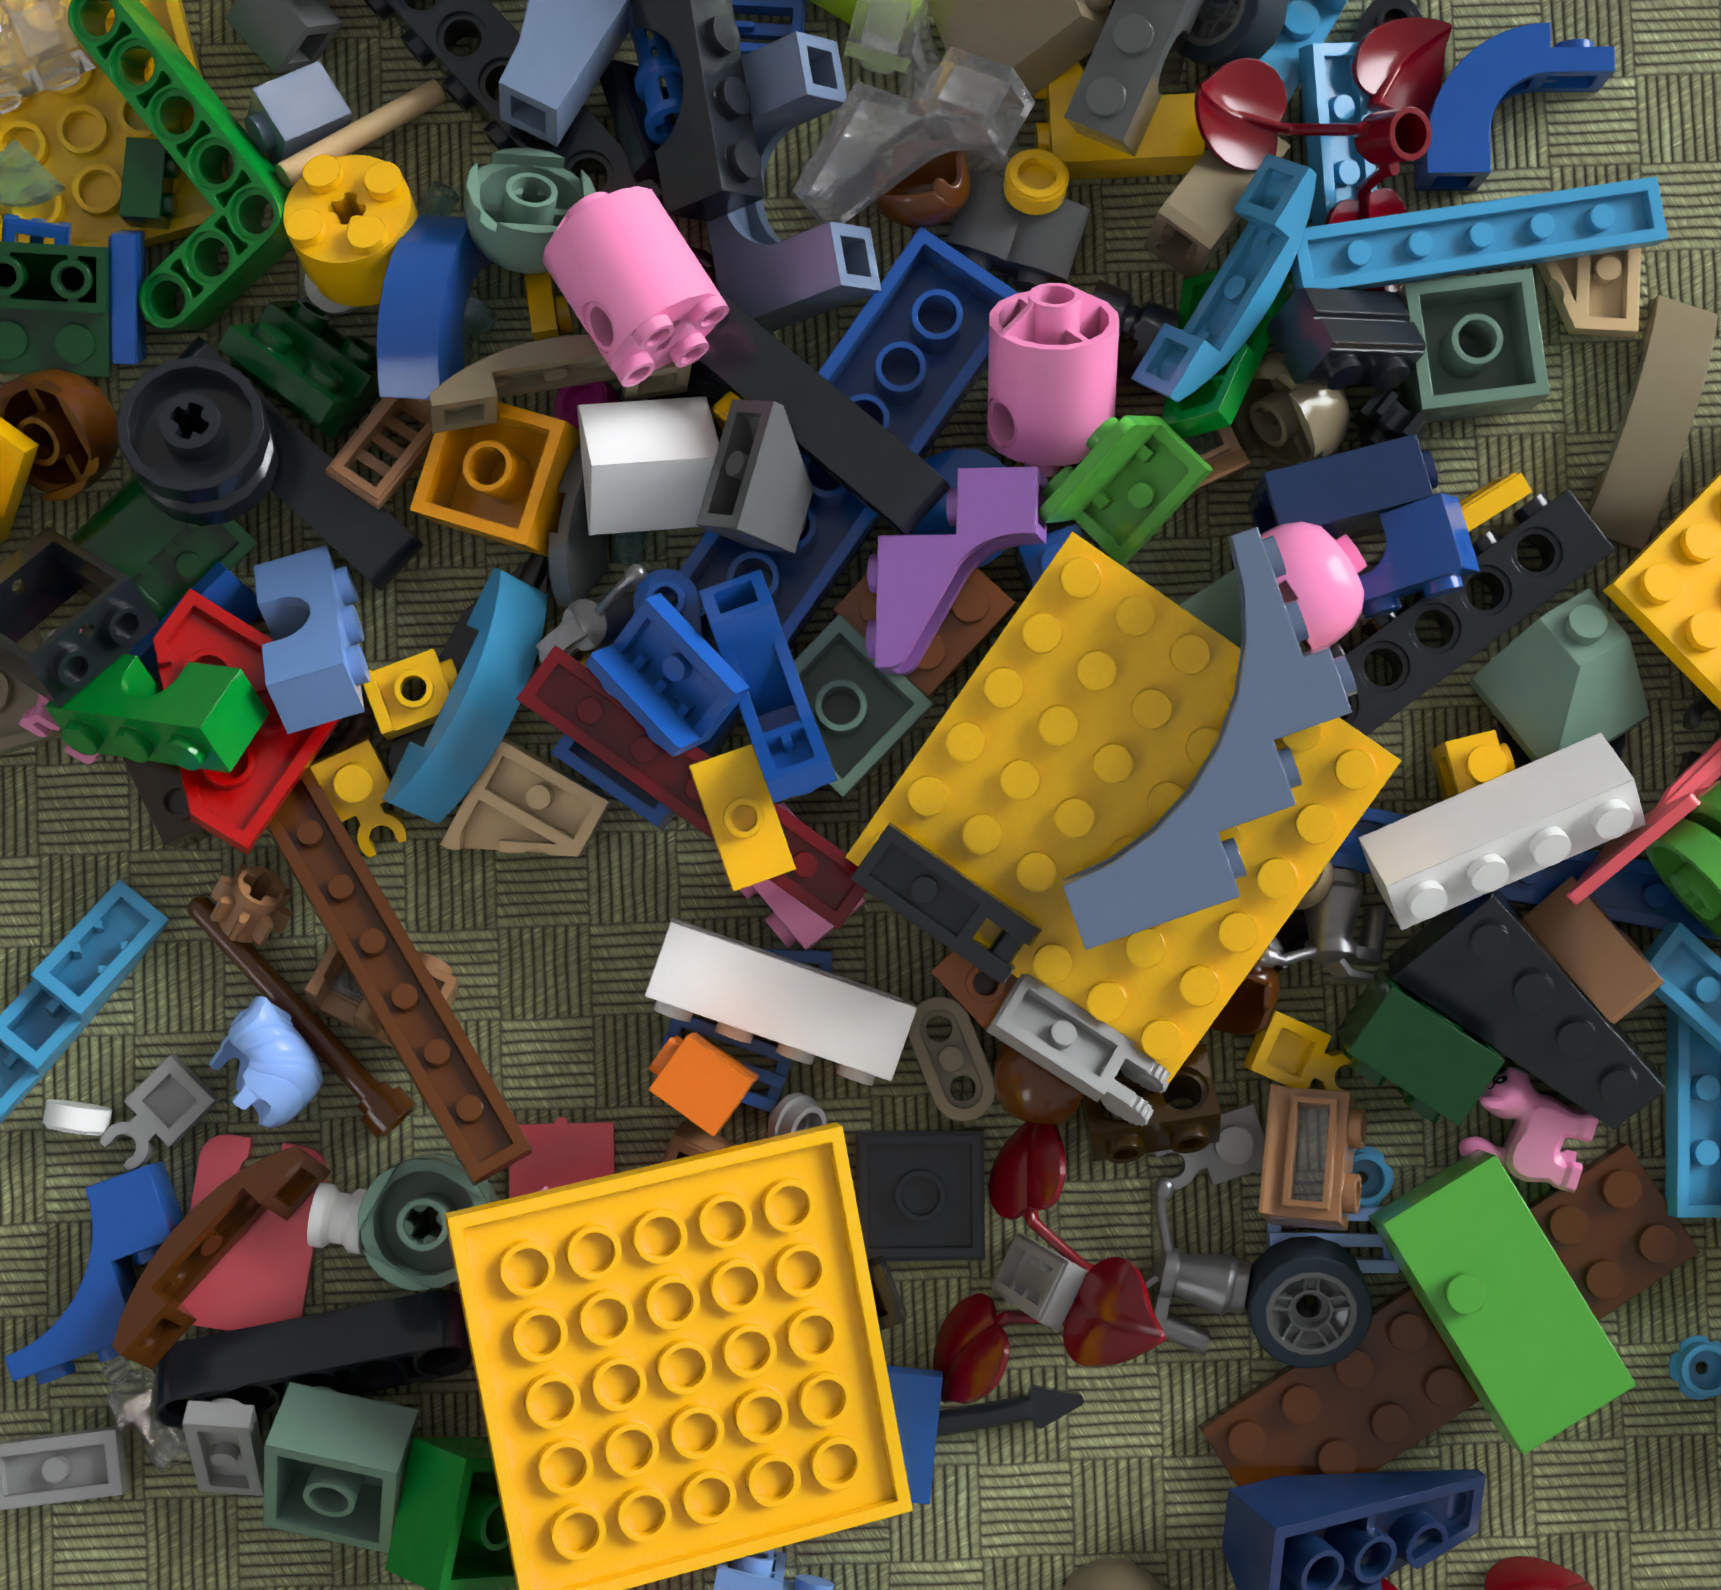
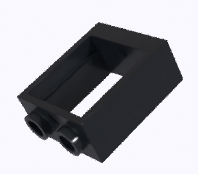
[0,526,160,708]

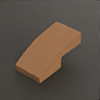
[1523,876,1665,1024]

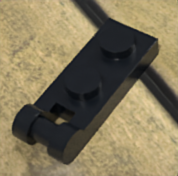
[850,822,1042,984]

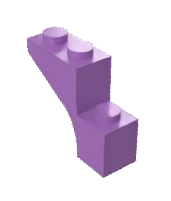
[866,467,1048,675]

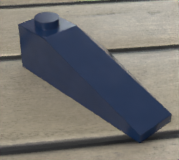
[1222,1469,1486,1590]

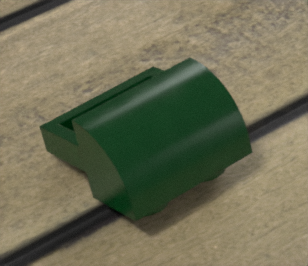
[0,241,112,377]
[217,298,379,440]
[71,475,257,620]

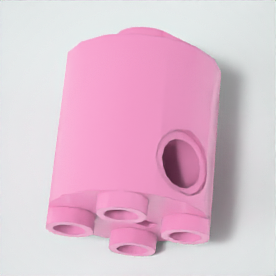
[542,186,729,387]
[987,283,1119,477]

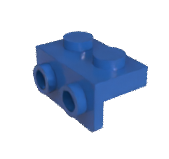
[585,593,750,757]

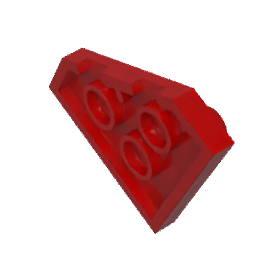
[153,588,341,855]

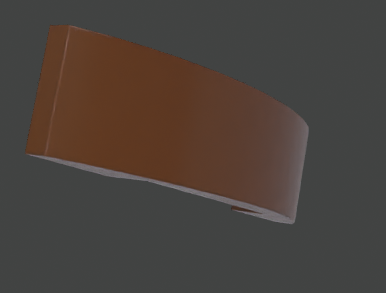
[112,1146,331,1369]

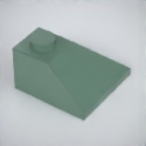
[1469,588,1650,762]

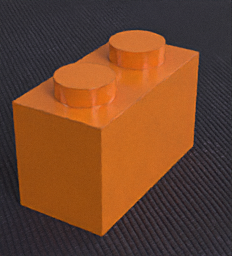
[648,1030,760,1137]

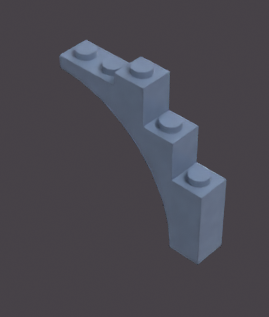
[498,0,630,147]
[1063,527,1358,950]

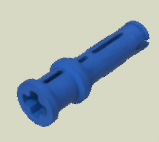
[629,4,683,145]

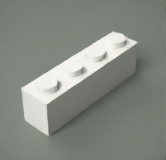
[1359,732,1646,930]
[645,917,917,1086]

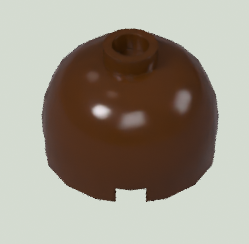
[0,368,120,502]

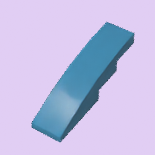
[0,879,169,1124]

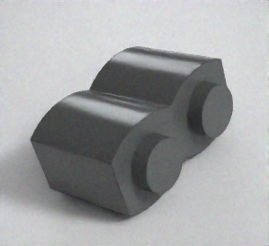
[946,171,1090,291]

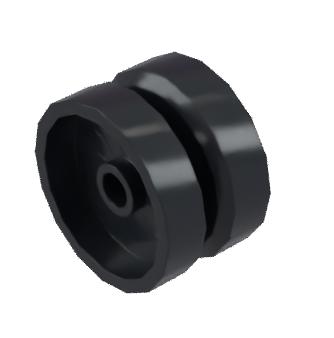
[117,356,279,526]

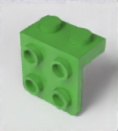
[1038,415,1214,565]

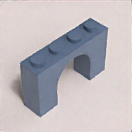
[706,31,882,333]

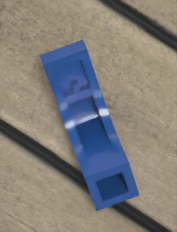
[1414,22,1615,191]
[377,215,494,400]
[699,569,837,803]

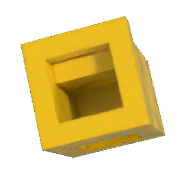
[363,648,458,741]
[1430,730,1515,801]

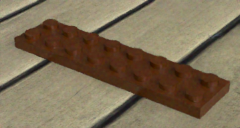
[1198,1142,1700,1486]

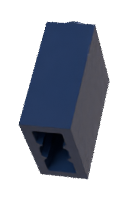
[1247,434,1438,540]

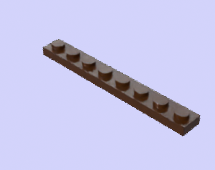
[266,767,532,1187]

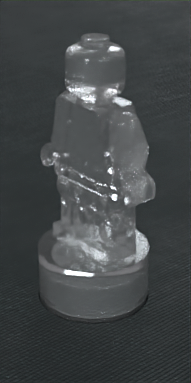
[102,1356,190,1474]

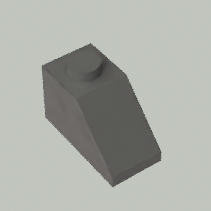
[696,399,813,554]

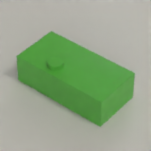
[1368,1149,1637,1455]

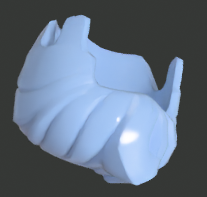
[209,996,323,1129]

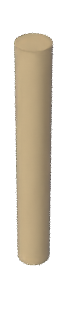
[275,79,446,188]

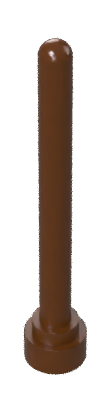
[188,896,417,1140]

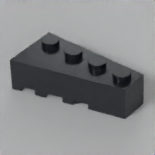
[1388,889,1666,1129]

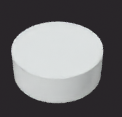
[42,1099,112,1136]

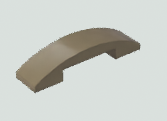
[1586,295,1718,552]
[429,334,692,434]

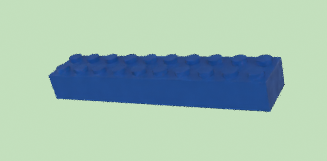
[551,226,1018,831]

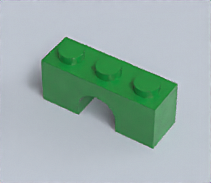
[45,654,269,773]

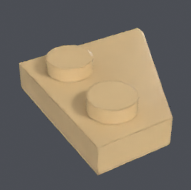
[1536,248,1641,337]
[440,737,613,857]

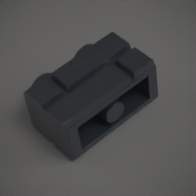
[1267,288,1427,391]

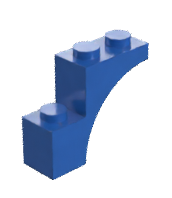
[4,1161,184,1386]

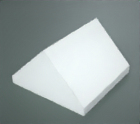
[577,396,719,535]

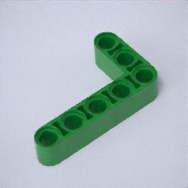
[68,0,293,331]

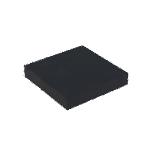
[856,1129,985,1261]

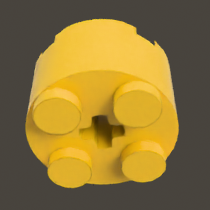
[283,154,419,307]

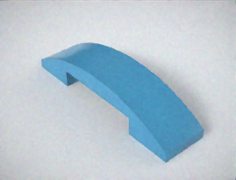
[1131,153,1317,403]
[382,567,548,824]

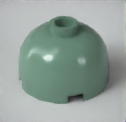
[464,147,596,274]

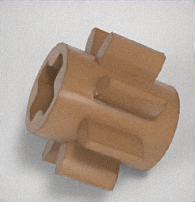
[210,864,293,946]

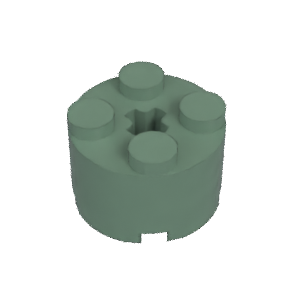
[358,1153,499,1291]

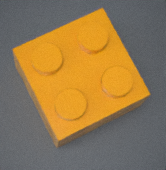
[410,402,580,557]

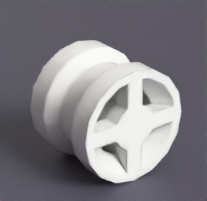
[307,1182,368,1254]

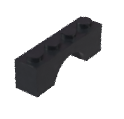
[630,0,765,222]

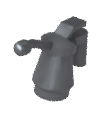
[535,564,647,663]
[1257,868,1390,984]
[1143,1177,1250,1356]

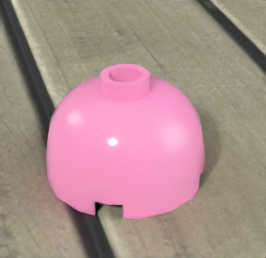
[1261,521,1367,651]

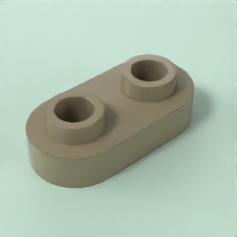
[908,997,996,1122]

